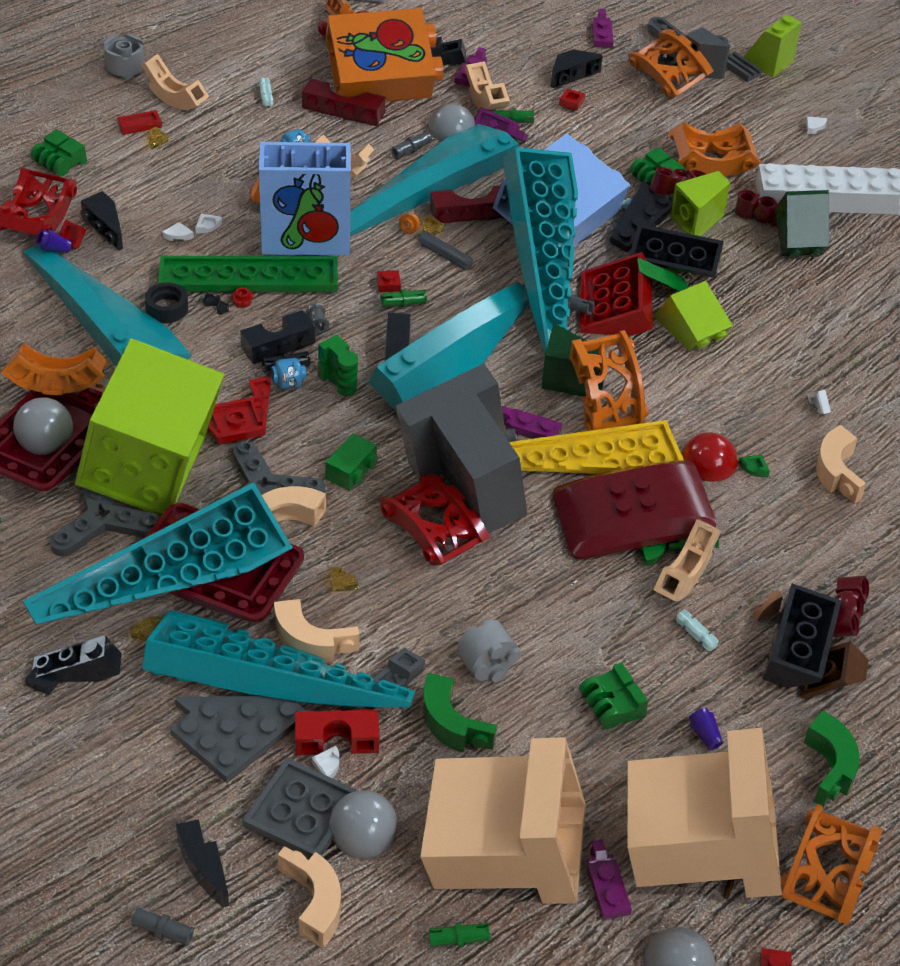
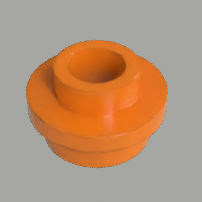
[399,213,420,234]

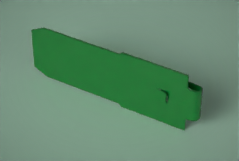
[637,259,688,292]

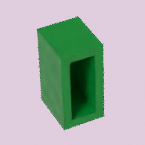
[325,433,378,491]

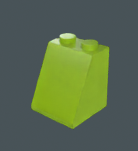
[744,15,802,77]
[670,171,730,236]
[654,281,733,351]

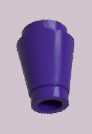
[36,229,71,253]
[689,708,724,750]

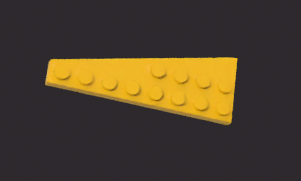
[509,420,684,474]

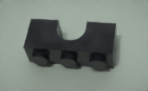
[240,310,315,364]

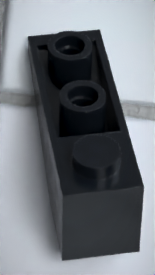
[80,191,123,251]
[33,635,121,682]

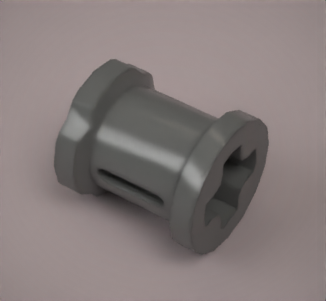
[305,304,329,334]

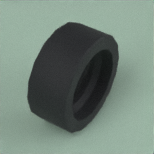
[145,282,188,323]

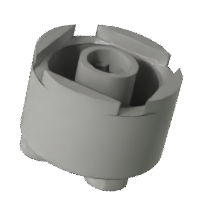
[104,34,145,80]
[457,620,522,682]

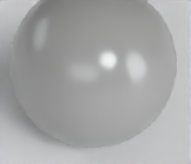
[428,104,475,141]
[13,398,73,455]
[329,790,398,858]
[643,927,715,966]

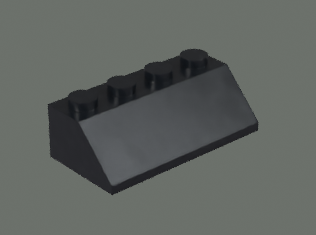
[629,224,724,278]
[762,583,842,688]

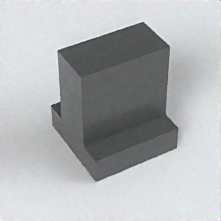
[396,363,527,534]

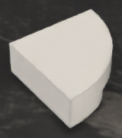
[806,117,827,134]
[195,214,222,233]
[163,222,194,241]
[807,390,831,414]
[312,746,340,778]

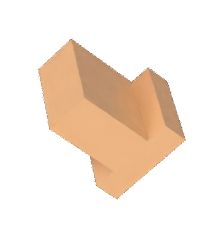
[628,728,782,898]
[420,737,586,904]

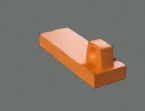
[325,0,356,15]

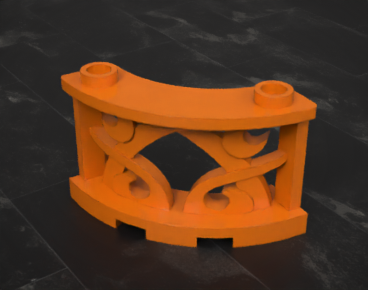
[627,29,714,99]
[668,121,761,177]
[570,330,648,431]
[1,344,109,395]
[781,804,883,925]

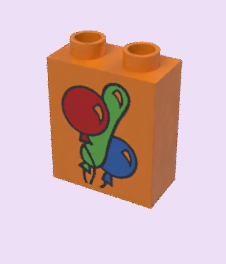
[326,8,444,101]

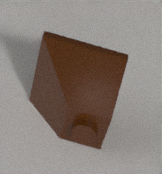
[800,641,868,699]

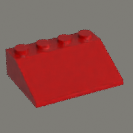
[580,252,653,336]

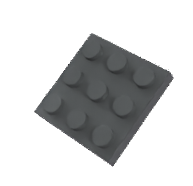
[242,757,358,859]

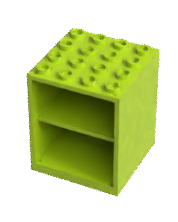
[75,338,225,516]

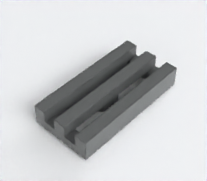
[726,52,762,82]

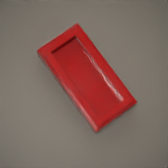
[117,110,162,135]

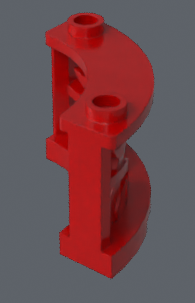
[0,168,77,239]
[379,474,490,565]

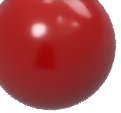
[681,432,738,482]

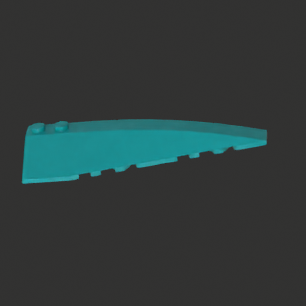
[350,124,519,236]
[503,147,578,353]
[23,246,191,367]
[368,282,530,412]
[23,482,293,625]
[142,610,416,707]

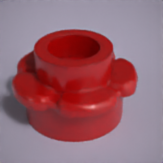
[231,288,254,308]

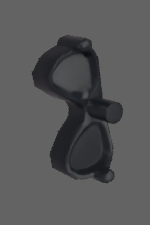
[203,292,229,315]

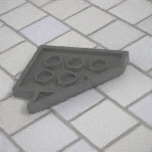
[170,696,306,783]

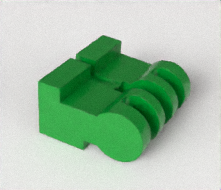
[30,129,87,176]
[630,147,685,185]
[318,334,358,396]
[579,662,648,729]

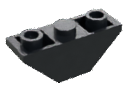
[551,49,603,88]

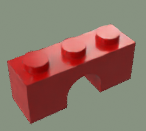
[295,709,380,756]

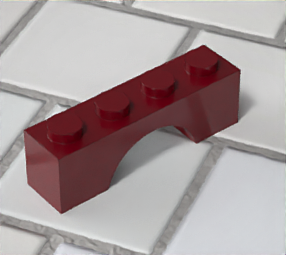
[302,78,386,127]
[430,186,504,224]

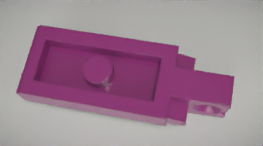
[592,9,614,48]
[454,47,487,87]
[475,107,529,142]
[502,406,563,439]
[587,839,632,920]

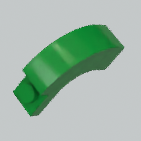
[423,673,497,752]
[804,710,860,808]

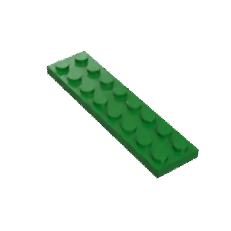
[158,255,338,292]

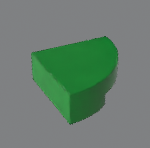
[738,454,770,477]
[640,543,666,566]

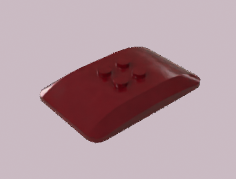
[0,387,103,491]
[553,460,716,559]
[145,503,304,622]

